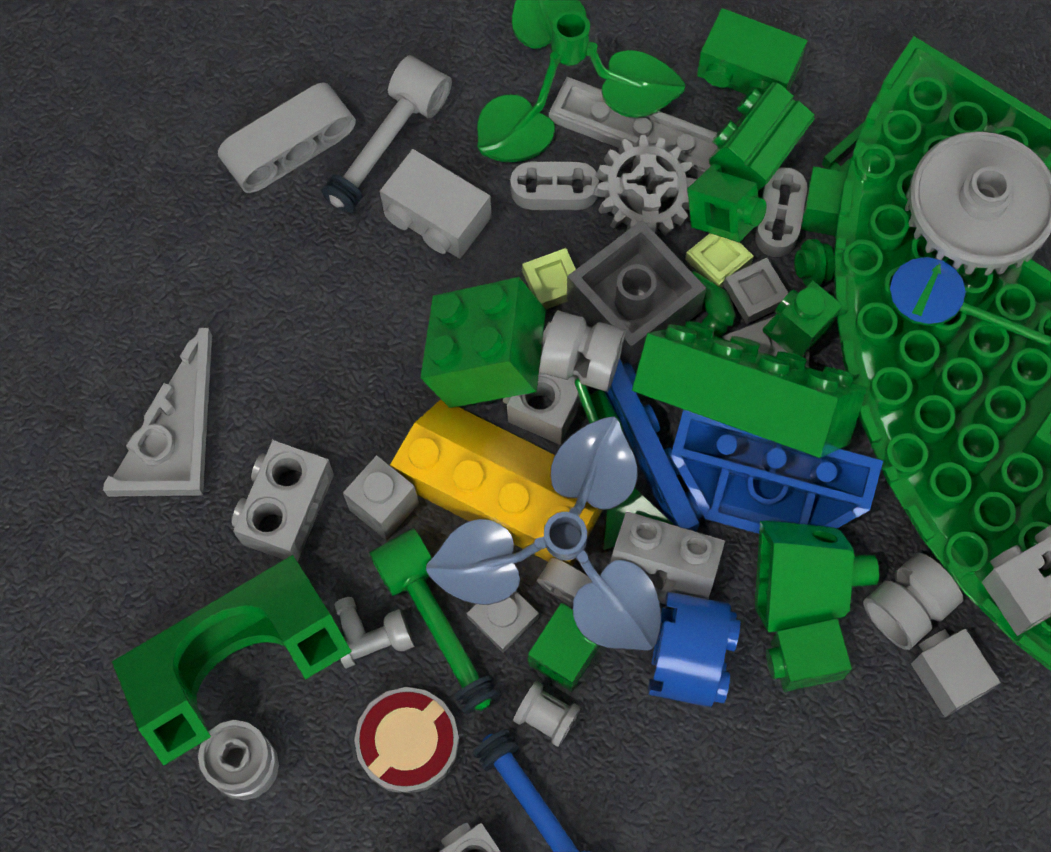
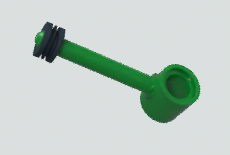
[369,528,501,714]

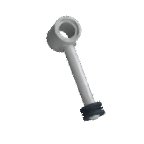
[321,55,452,213]

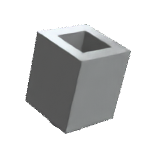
[343,455,419,541]
[911,628,1001,717]

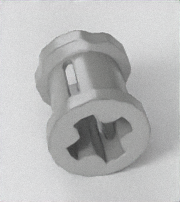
[513,681,581,747]

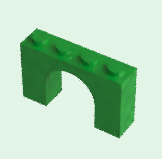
[112,555,352,766]

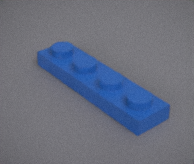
[605,359,702,532]

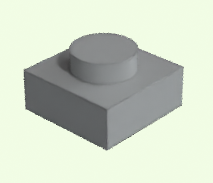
[723,258,788,324]
[467,591,539,653]

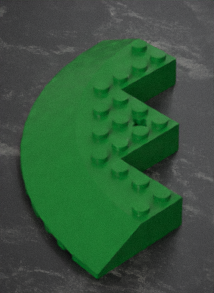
[835,36,1051,671]

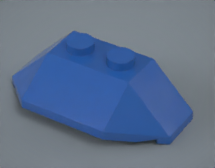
[671,409,883,534]

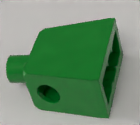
[755,520,879,632]

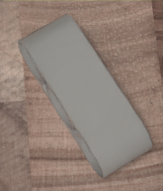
[218,82,356,193]

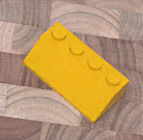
[390,400,603,566]

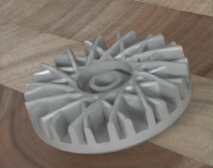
[905,131,1051,275]

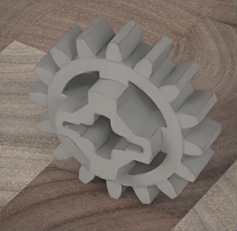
[594,135,697,236]

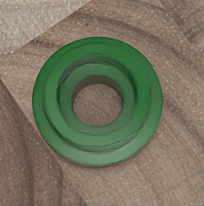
[794,239,835,286]

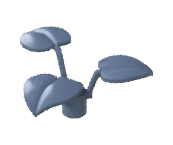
[426,417,661,651]

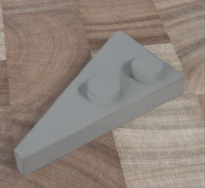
[103,328,212,497]

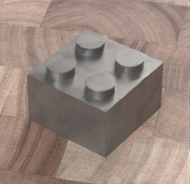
[567,220,706,366]

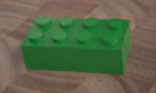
[632,321,867,458]

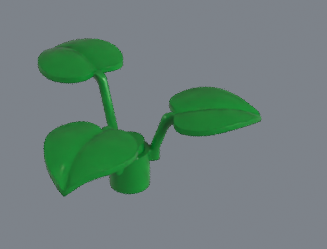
[477,0,686,162]

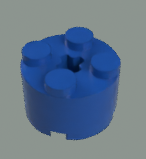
[648,591,741,707]

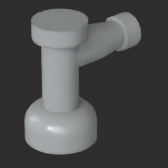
[334,597,415,669]

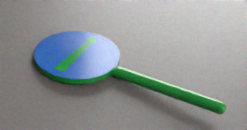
[889,257,1051,346]

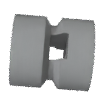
[539,310,626,392]
[863,553,963,650]
[198,720,279,800]

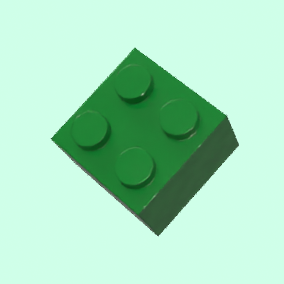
[421,277,546,408]

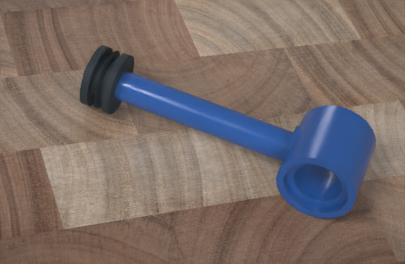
[473,728,586,852]

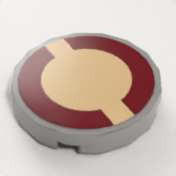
[354,687,459,793]

